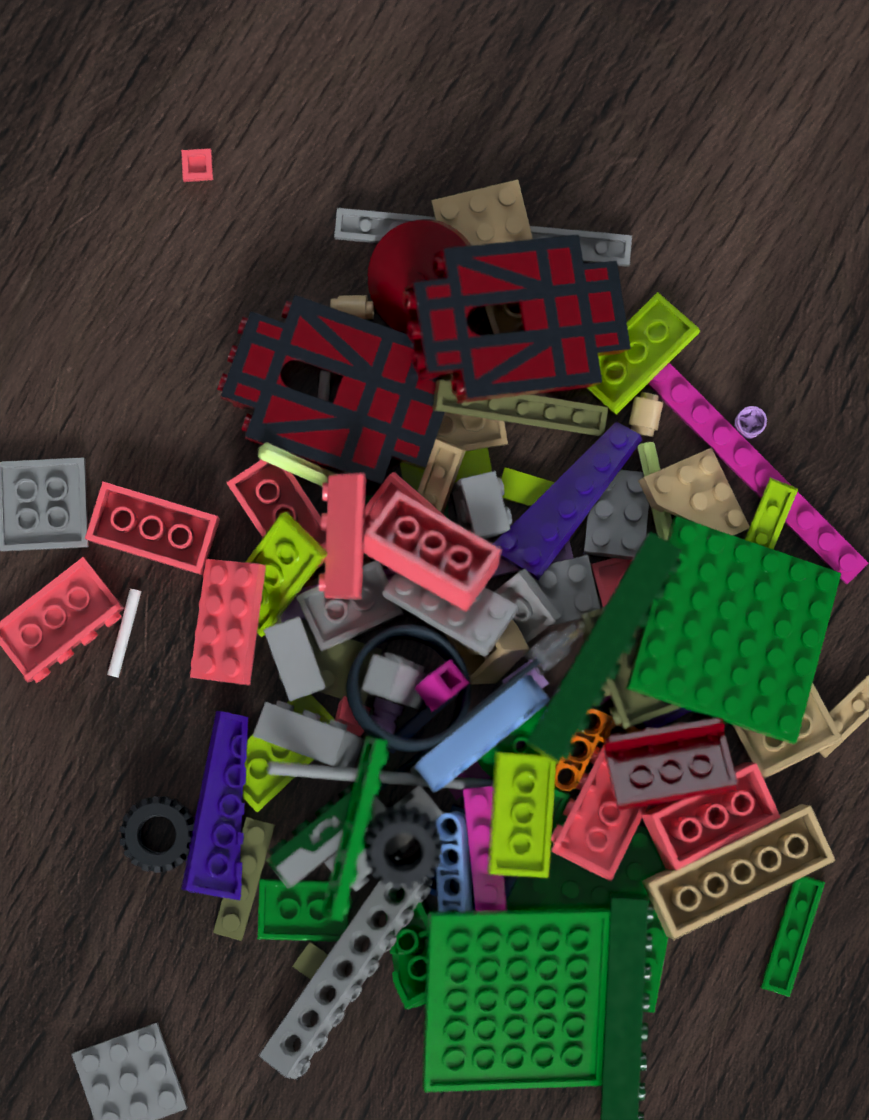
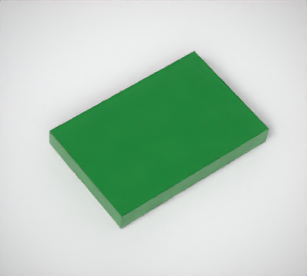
[258,878,349,942]

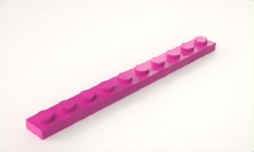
[647,363,869,584]

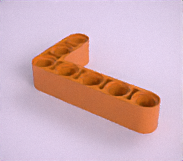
[555,707,640,791]

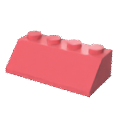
[319,474,366,600]

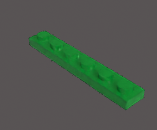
[321,736,388,921]

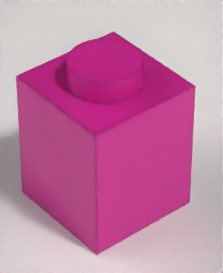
[414,659,469,712]

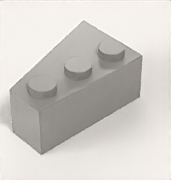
[362,653,429,710]
[253,700,364,769]

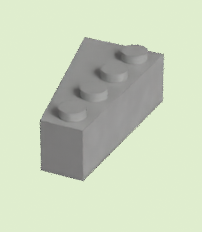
[324,785,443,891]

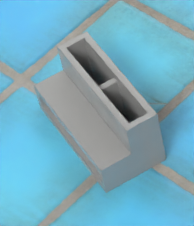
[264,616,325,701]

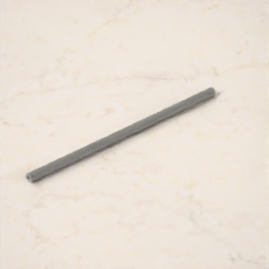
[268,762,557,789]

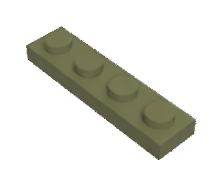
[213,817,276,941]

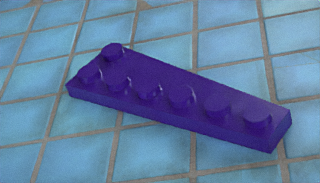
[493,421,642,580]
[181,711,248,901]

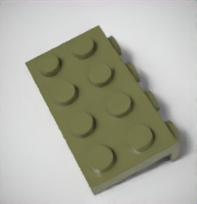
[577,607,681,729]

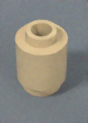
[330,295,374,320]
[629,392,663,437]

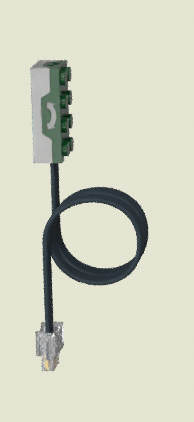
[266,622,583,889]

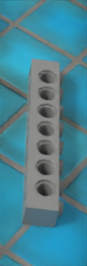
[259,857,433,1079]

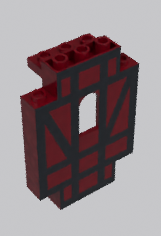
[403,235,631,403]
[217,295,451,486]

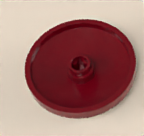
[368,219,477,334]

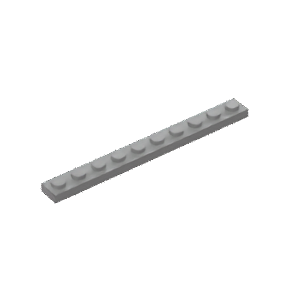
[334,208,632,267]

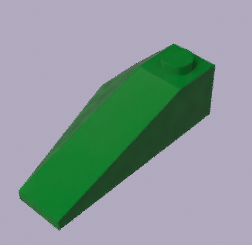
[385,888,430,1010]

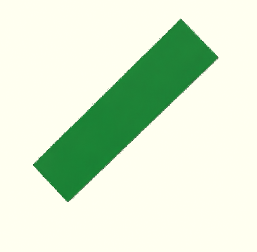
[760,876,825,997]

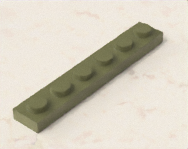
[432,380,608,437]

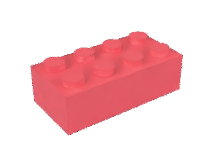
[226,460,327,571]
[85,482,220,575]
[363,491,501,612]
[641,762,781,870]

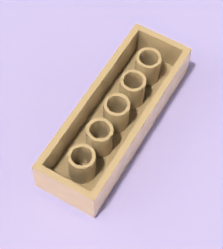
[642,804,836,939]

